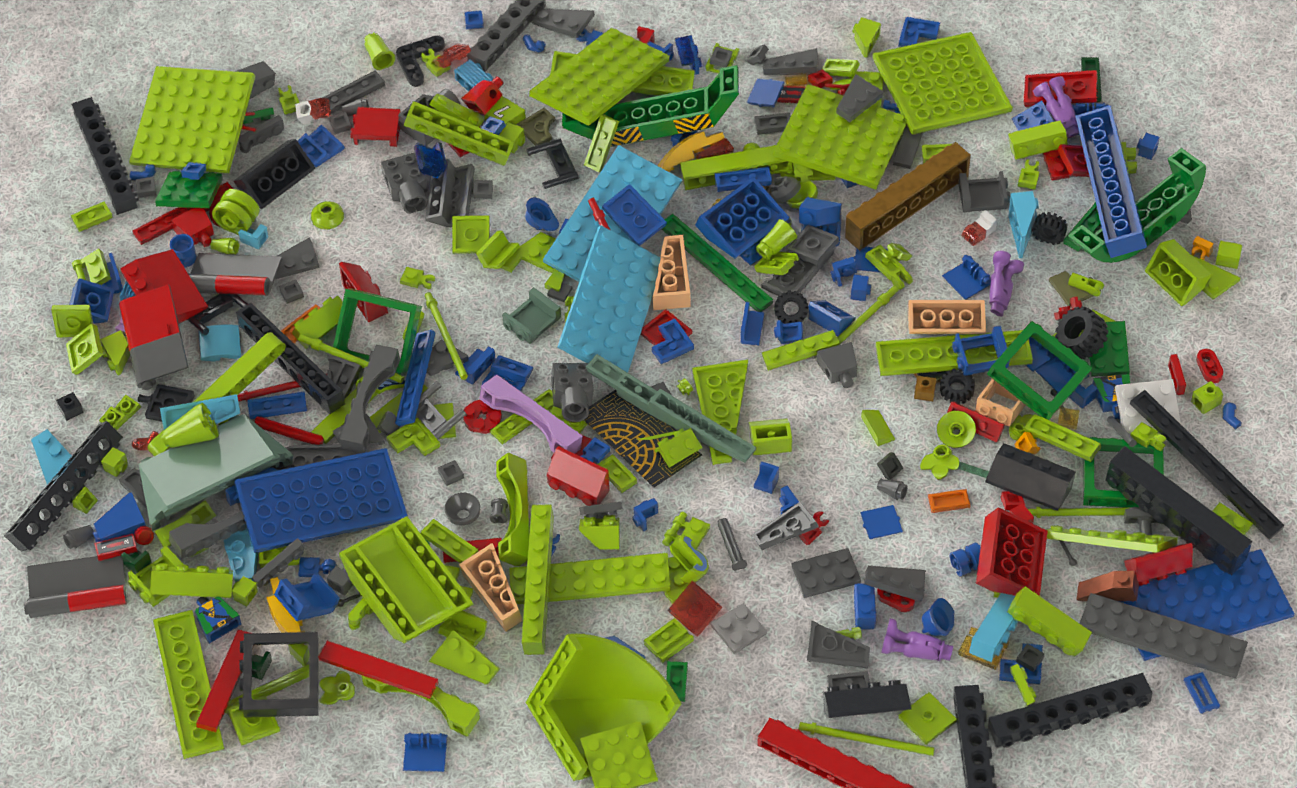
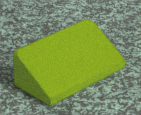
[861,410,895,446]
[177,500,217,524]

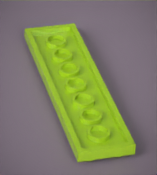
[550,51,695,96]
[875,330,1033,376]
[509,553,671,604]
[153,610,225,759]

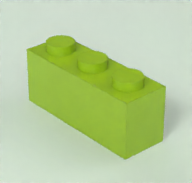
[1008,120,1068,160]
[292,295,343,349]

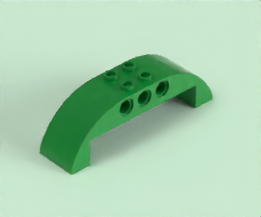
[1068,148,1206,263]

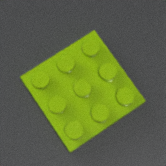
[580,721,658,788]

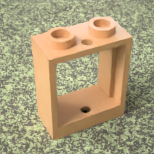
[975,379,1032,427]

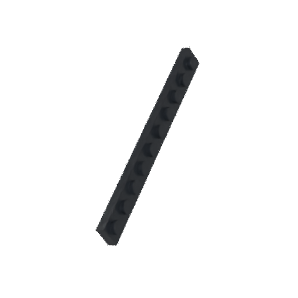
[1130,390,1285,540]

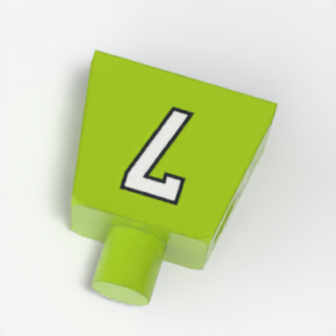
[484,96,526,125]

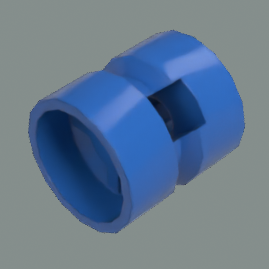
[169,234,197,268]
[949,542,981,577]

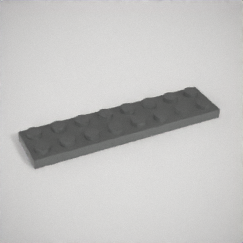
[1079,593,1248,679]

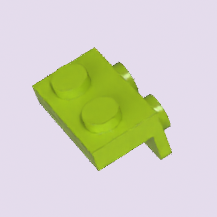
[654,428,703,468]
[438,611,487,646]

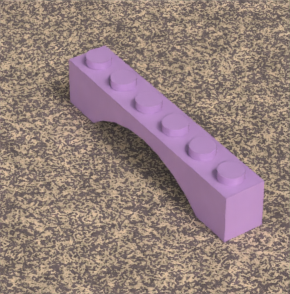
[479,375,582,454]

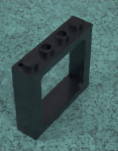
[239,632,319,717]

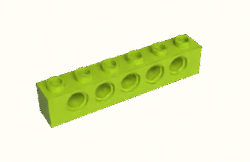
[404,101,514,166]

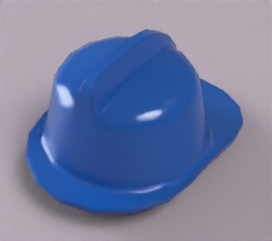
[525,197,559,231]
[922,598,954,636]

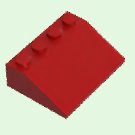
[120,249,208,324]
[976,507,1048,596]

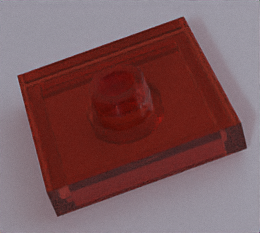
[667,581,722,637]

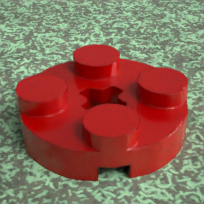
[463,400,502,434]

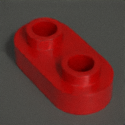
[1196,349,1224,383]
[877,589,915,612]

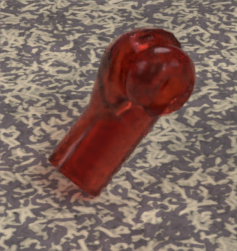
[132,431,159,450]

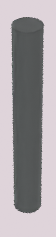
[1107,416,1137,447]

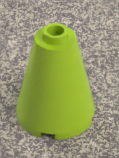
[162,403,219,448]

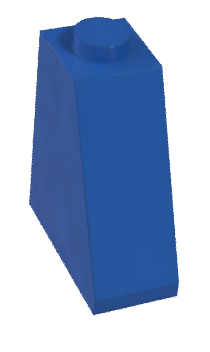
[93,492,146,542]

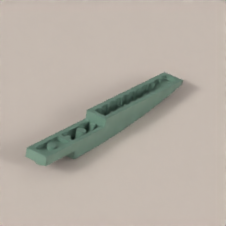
[586,354,756,463]

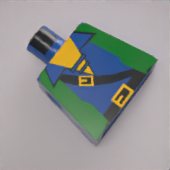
[1092,374,1130,419]
[195,597,242,644]

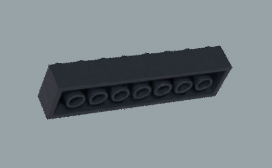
[1105,446,1253,576]

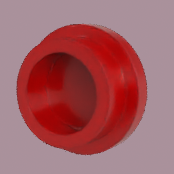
[134,526,154,545]

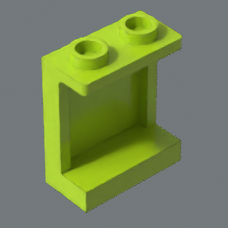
[128,546,184,607]

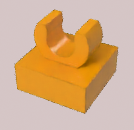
[1191,236,1213,260]
[1014,432,1041,454]

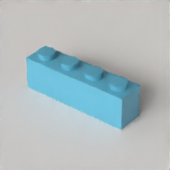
[969,593,1018,662]

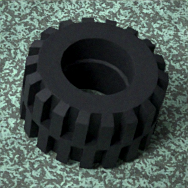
[1055,306,1108,359]

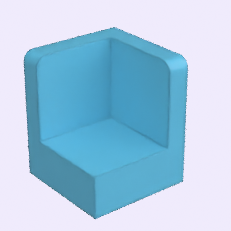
[238,224,269,250]

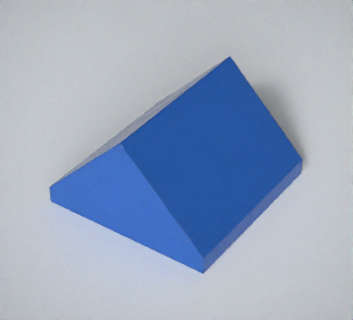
[808,300,856,336]

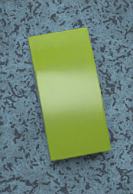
[99,395,142,430]

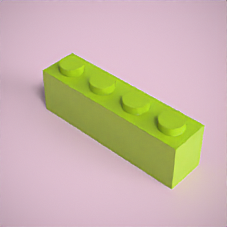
[150,564,233,598]
[1007,587,1092,657]

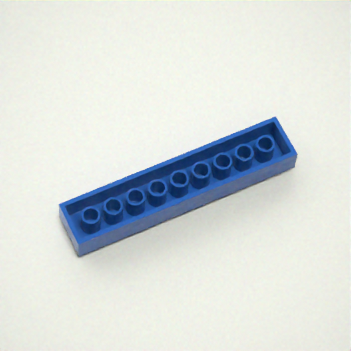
[1075,105,1147,258]

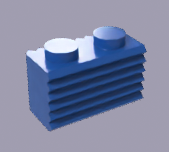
[854,583,876,630]

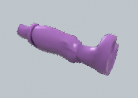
[1033,76,1079,139]
[989,251,1024,317]
[881,618,953,661]

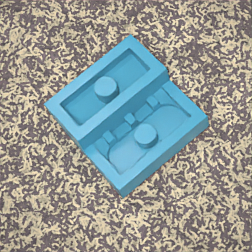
[198,325,241,362]

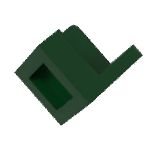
[121,550,152,574]
[252,651,272,680]

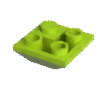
[579,515,620,550]

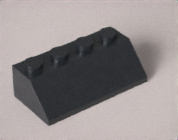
[233,139,316,209]
[985,443,1076,511]
[822,680,911,718]

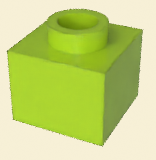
[101,447,128,477]
[232,576,258,607]

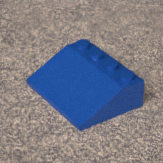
[695,177,790,259]

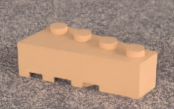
[653,235,691,310]
[459,543,522,632]

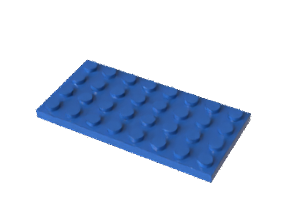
[234,448,408,553]
[1118,549,1295,661]

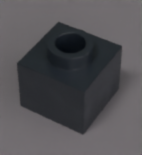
[56,392,84,421]

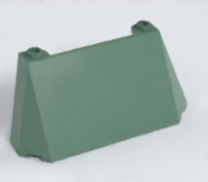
[139,414,293,531]

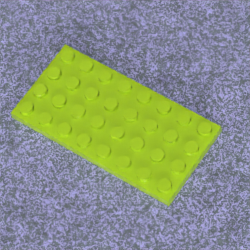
[529,28,670,126]

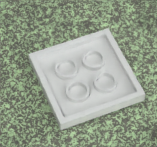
[1115,379,1181,434]

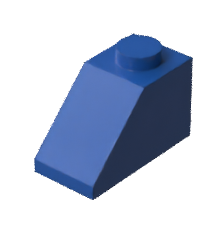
[799,197,842,226]

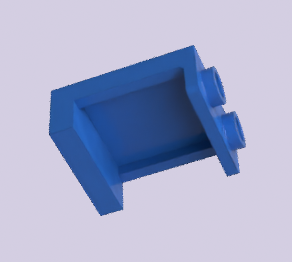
[274,573,340,621]

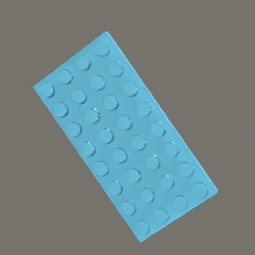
[543,145,682,282]
[557,225,661,373]

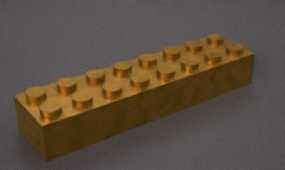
[845,142,971,251]

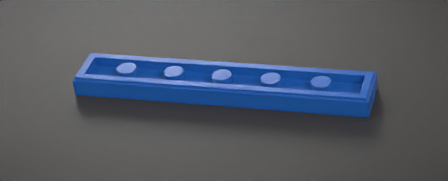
[395,329,436,426]

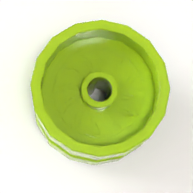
[212,189,260,235]

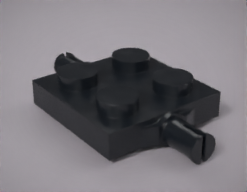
[138,384,195,422]

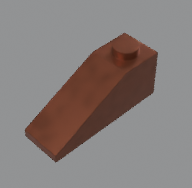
[1076,571,1139,601]

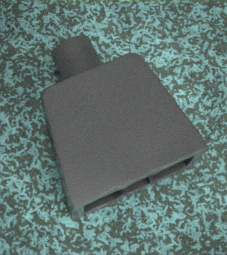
[817,342,857,388]

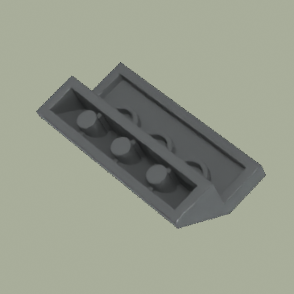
[425,159,475,227]

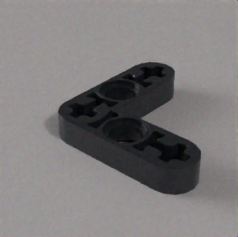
[396,35,445,87]

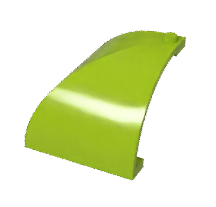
[525,634,682,781]

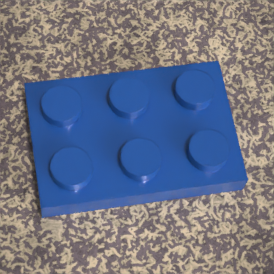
[602,184,667,246]

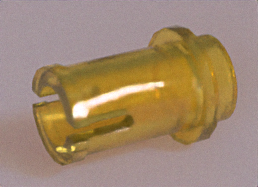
[785,73,808,87]

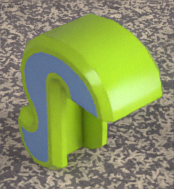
[670,535,709,584]

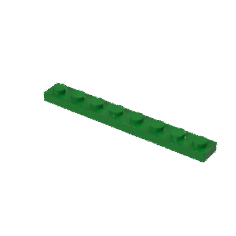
[661,213,773,312]

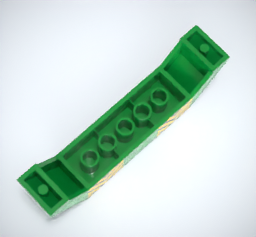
[562,65,739,147]

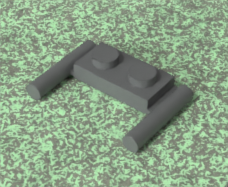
[416,381,467,440]

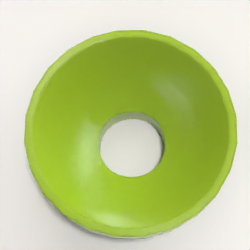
[786,182,818,209]
[311,201,344,230]

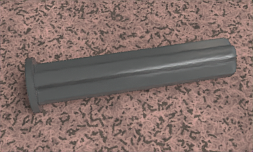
[717,518,747,571]

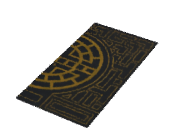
[584,389,702,488]

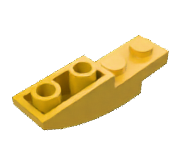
[657,131,725,172]
[266,577,305,645]

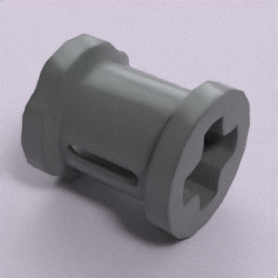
[490,498,508,523]

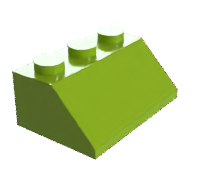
[1145,239,1212,306]

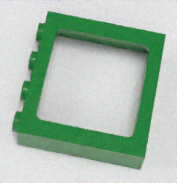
[333,288,422,375]
[987,321,1092,420]
[1083,437,1164,508]

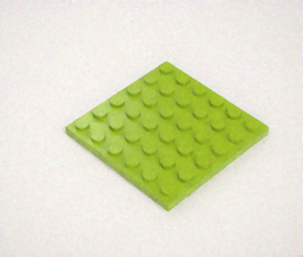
[872,32,1012,135]
[129,66,256,173]
[773,84,907,190]

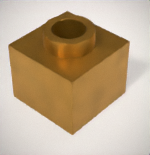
[914,376,936,402]

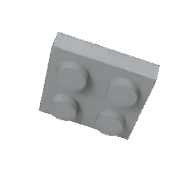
[711,603,767,654]

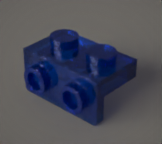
[675,35,702,75]
[413,142,447,178]

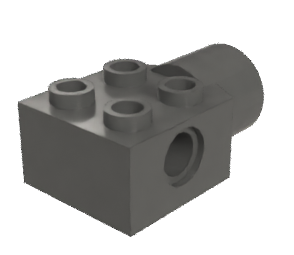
[398,88,461,147]
[381,152,428,214]
[551,363,594,422]

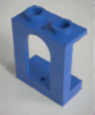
[952,326,1010,376]

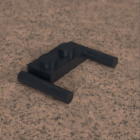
[526,138,579,189]
[187,294,248,335]

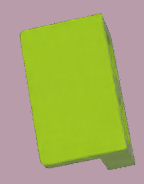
[476,230,520,269]

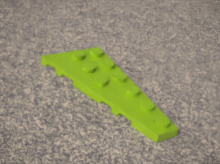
[692,359,748,465]
[1047,525,1178,553]

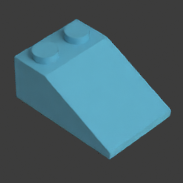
[1008,191,1039,258]

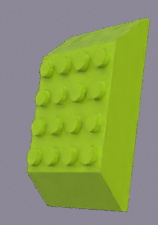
[339,516,473,643]

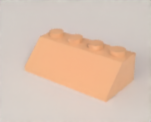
[908,300,986,334]

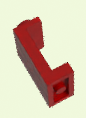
[351,107,401,147]

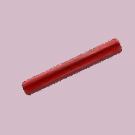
[254,416,324,445]

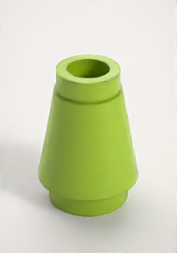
[210,238,239,255]

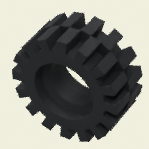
[1032,212,1068,245]
[774,290,808,324]
[940,369,975,404]

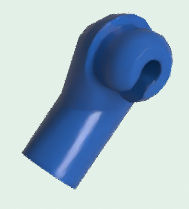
[522,34,546,53]
[129,164,156,180]
[1223,402,1242,430]

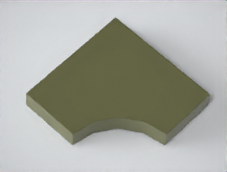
[516,107,555,146]
[1049,271,1101,307]

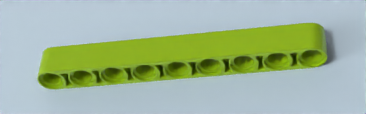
[147,332,286,456]

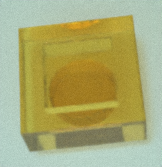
[1058,407,1080,429]

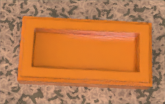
[928,489,970,513]

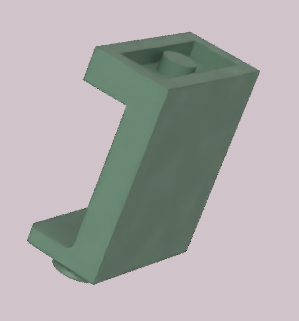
[502,287,561,344]

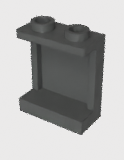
[958,171,1010,212]

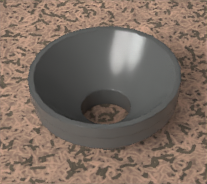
[769,176,801,204]
[444,492,480,526]

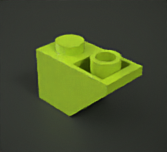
[100,330,130,375]

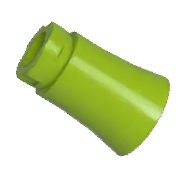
[364,32,395,70]
[756,219,797,260]

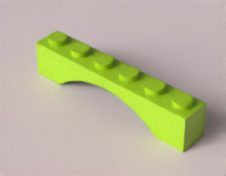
[496,452,529,566]
[362,660,480,737]

